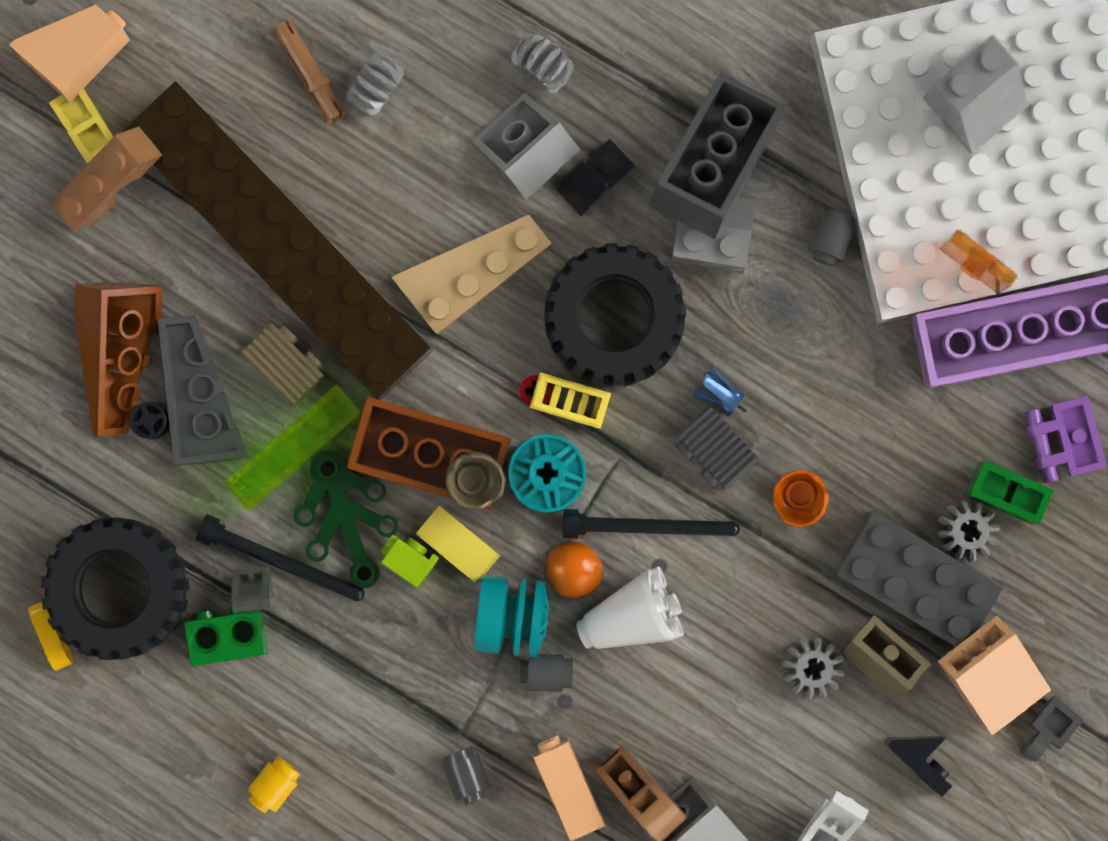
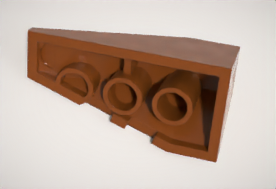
[75,282,162,437]

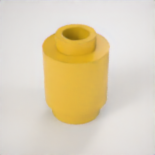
[247,756,301,813]

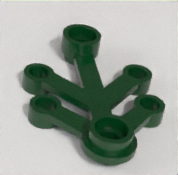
[294,450,399,588]

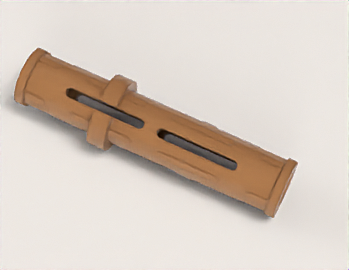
[271,19,347,125]

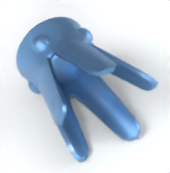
[692,365,747,417]

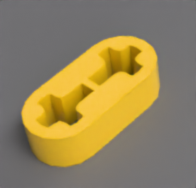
[28,601,74,671]

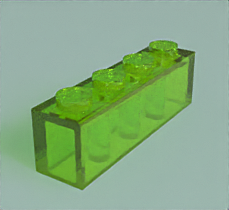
[224,384,362,512]

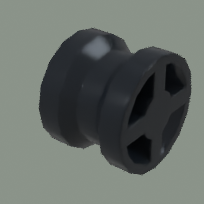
[129,402,169,440]

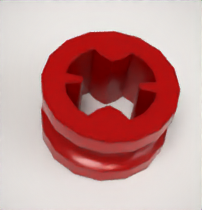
[519,375,553,407]

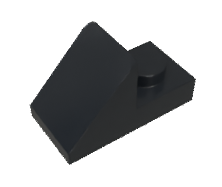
[556,139,635,216]
[884,736,952,797]

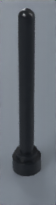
[563,509,740,539]
[195,514,365,601]

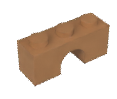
[50,126,162,232]

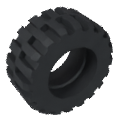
[544,243,686,388]
[40,517,189,660]

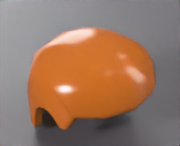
[773,469,829,528]
[545,540,603,600]

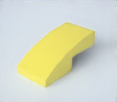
[49,88,114,164]
[416,505,500,584]

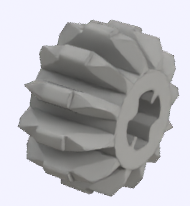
[510,33,574,93]
[347,52,404,116]
[936,500,1001,563]
[781,637,845,700]

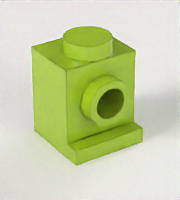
[381,535,440,588]

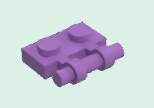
[1025,396,1107,483]

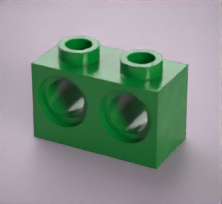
[964,461,1054,525]
[184,607,268,667]

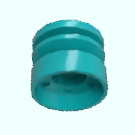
[508,434,587,514]
[474,575,549,658]

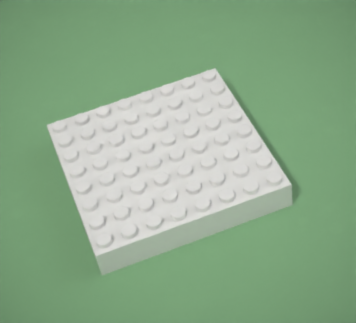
[810,0,1108,324]

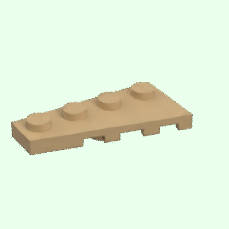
[391,215,552,335]

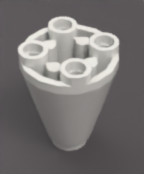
[576,566,684,649]

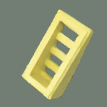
[529,372,611,429]

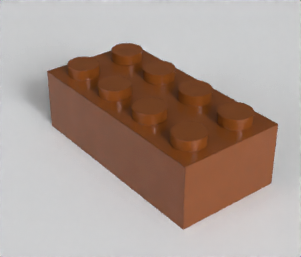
[347,396,512,510]

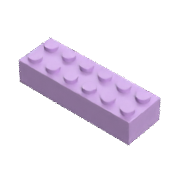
[910,275,1108,390]

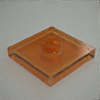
[939,230,1018,294]

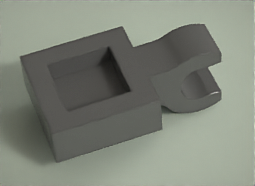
[1020,696,1083,762]

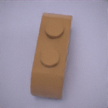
[595,745,688,841]

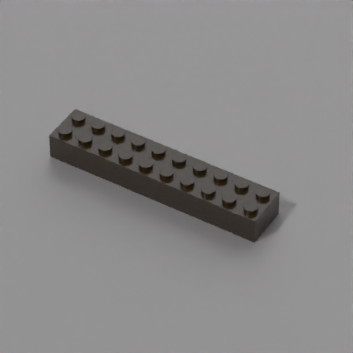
[122,81,433,400]

